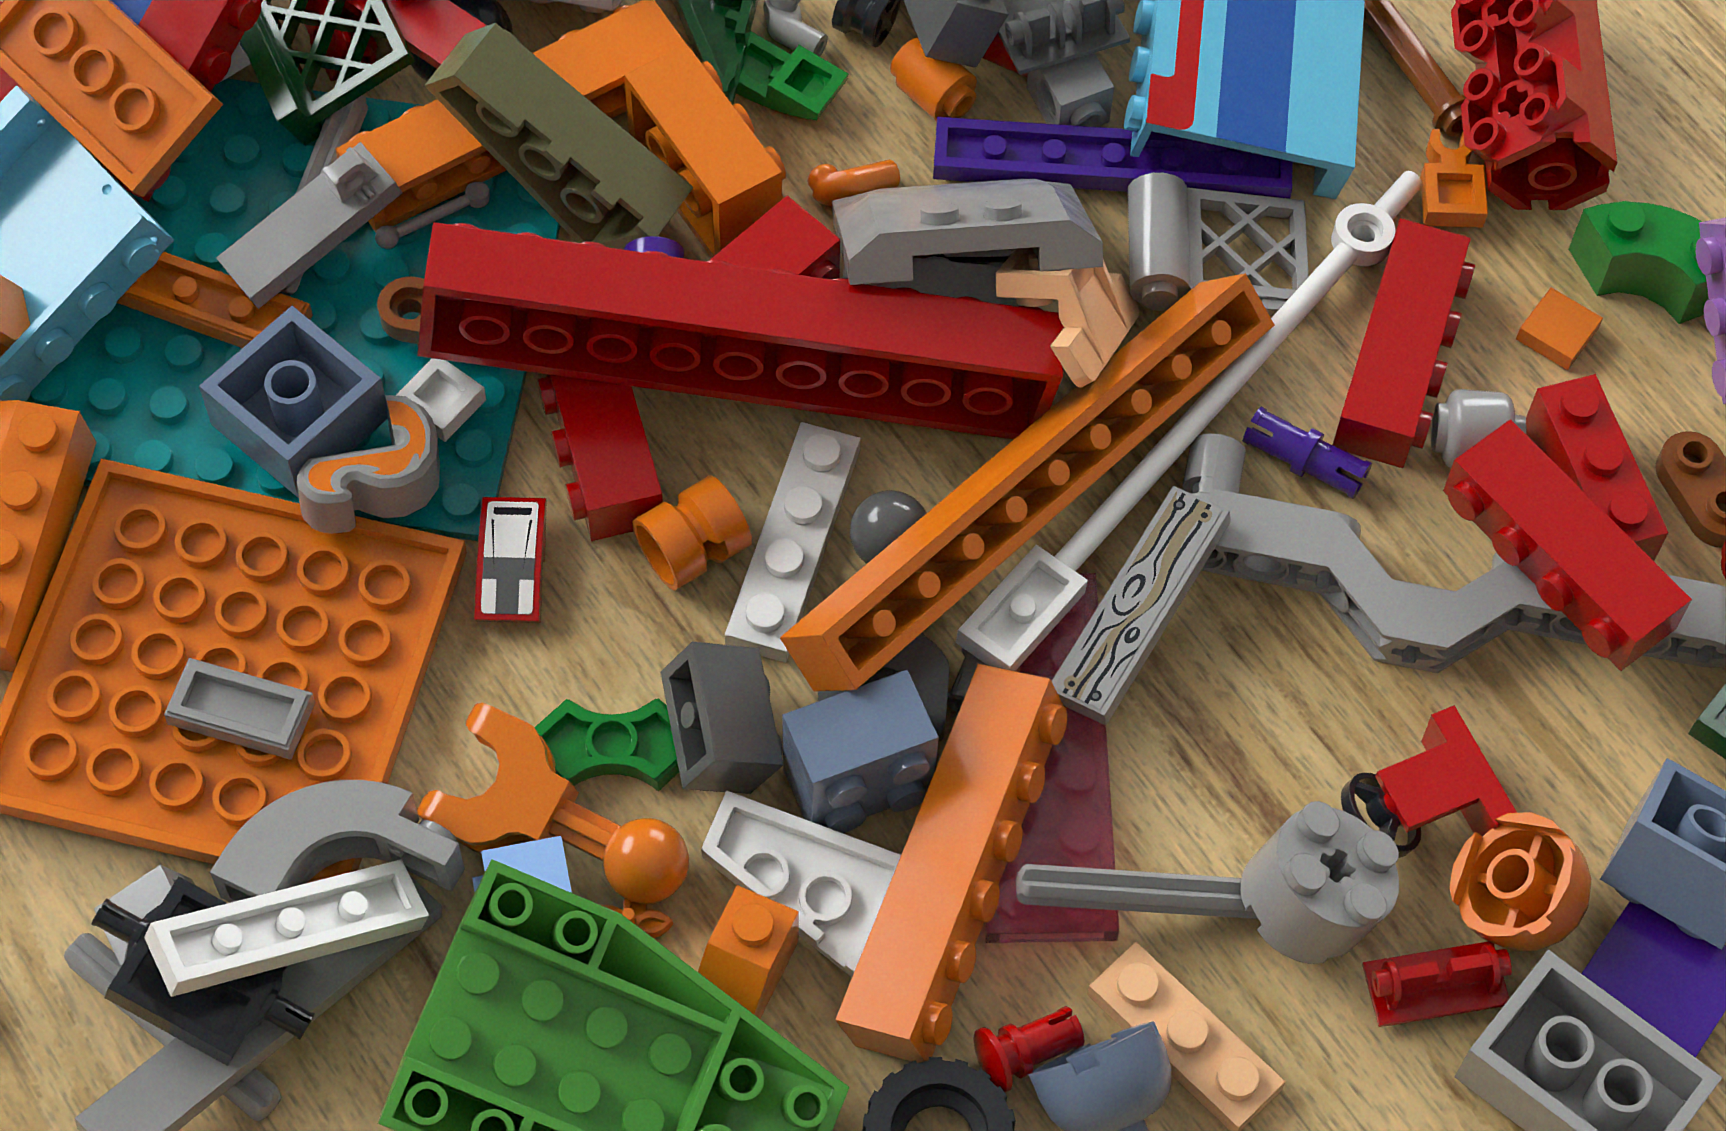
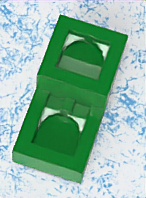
[736,31,849,121]

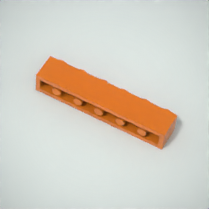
[335,0,686,233]
[835,664,1067,1063]

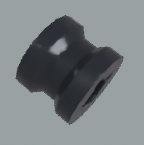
[832,0,901,48]

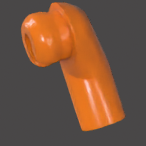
[807,159,900,207]

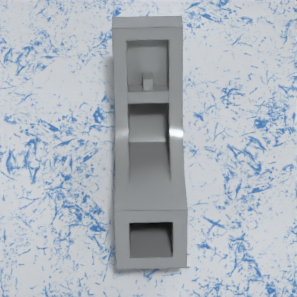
[210,780,465,903]

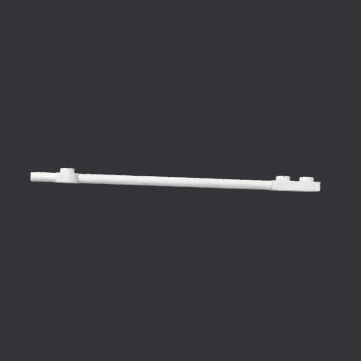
[956,171,1423,671]

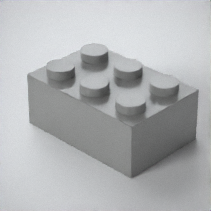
[1455,950,1722,1131]

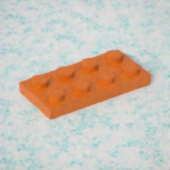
[0,0,223,197]

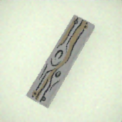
[1052,486,1231,725]

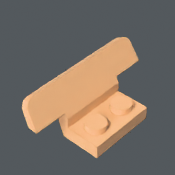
[996,247,1139,388]

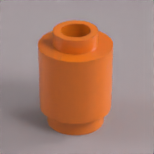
[890,37,977,121]

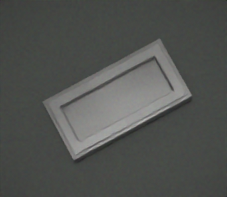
[164,658,315,760]

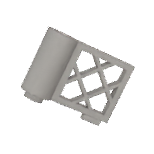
[1128,173,1309,316]

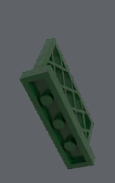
[240,0,415,146]

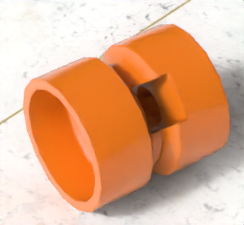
[632,475,752,591]

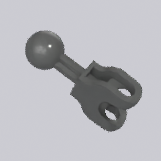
[818,490,949,741]

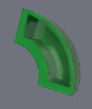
[1568,201,1709,324]

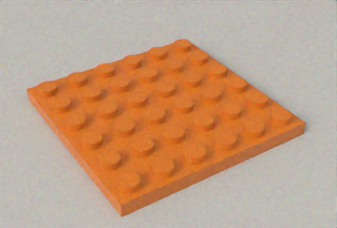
[0,458,467,883]

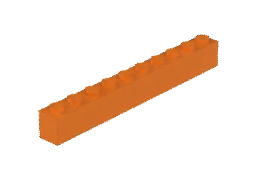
[780,273,1275,692]

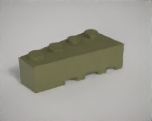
[424,23,693,249]

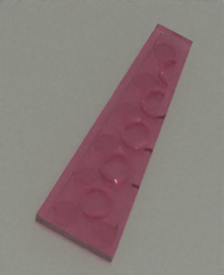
[985,573,1119,943]

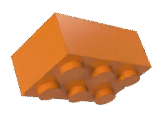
[624,44,786,258]

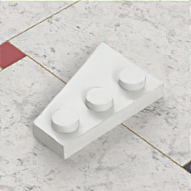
[701,791,901,978]

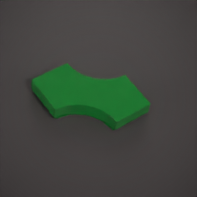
[534,698,679,792]

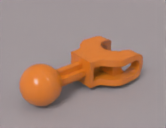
[417,703,689,904]

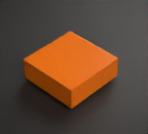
[1516,287,1603,370]

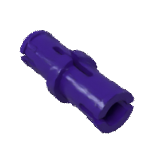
[1242,406,1372,499]

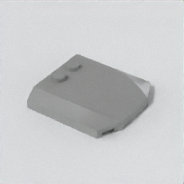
[832,179,1103,285]

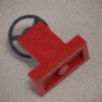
[1341,705,1517,858]

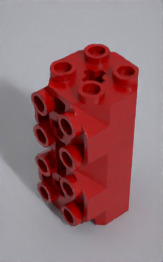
[1451,0,1618,210]

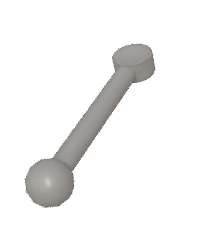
[375,182,490,249]

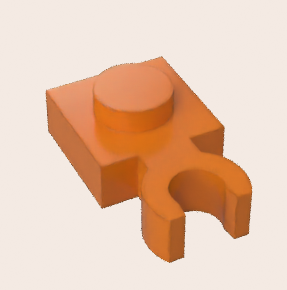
[1420,129,1488,228]

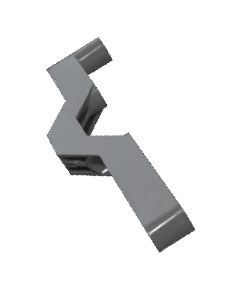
[1182,433,1726,673]

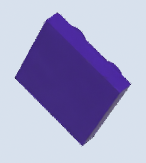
[1581,901,1726,1058]

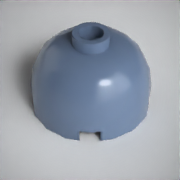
[1029,1021,1172,1131]

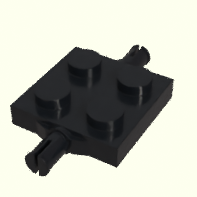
[91,876,315,1066]

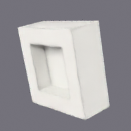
[396,358,486,442]

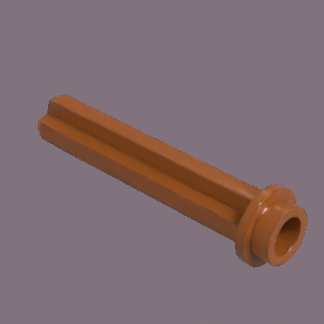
[1364,0,1466,136]

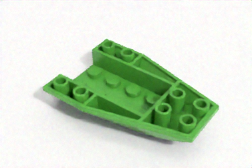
[377,859,850,1131]

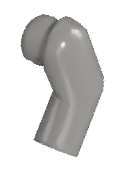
[763,0,828,57]

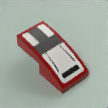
[474,497,547,623]

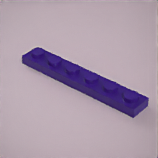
[933,117,1293,199]

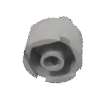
[1240,801,1399,964]

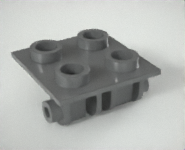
[998,0,1130,75]

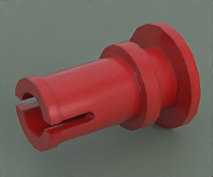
[973,1006,1085,1093]

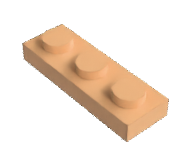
[1087,942,1286,1131]

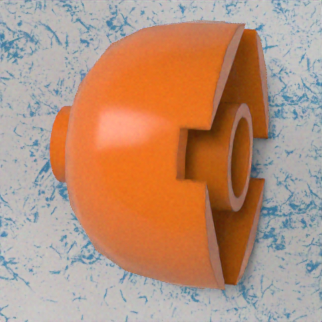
[1449,812,1591,952]

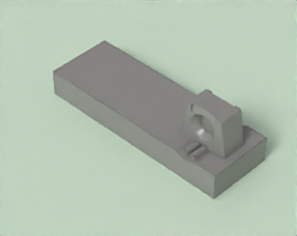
[216,142,403,309]

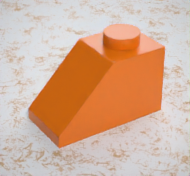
[698,885,799,1019]

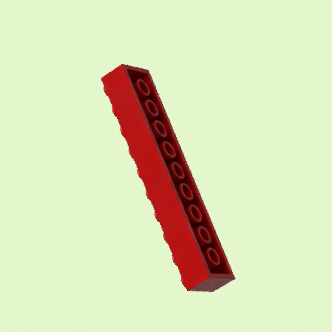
[417,222,1064,440]

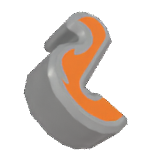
[297,395,440,534]

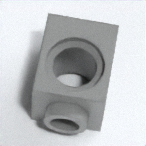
[1027,53,1114,127]

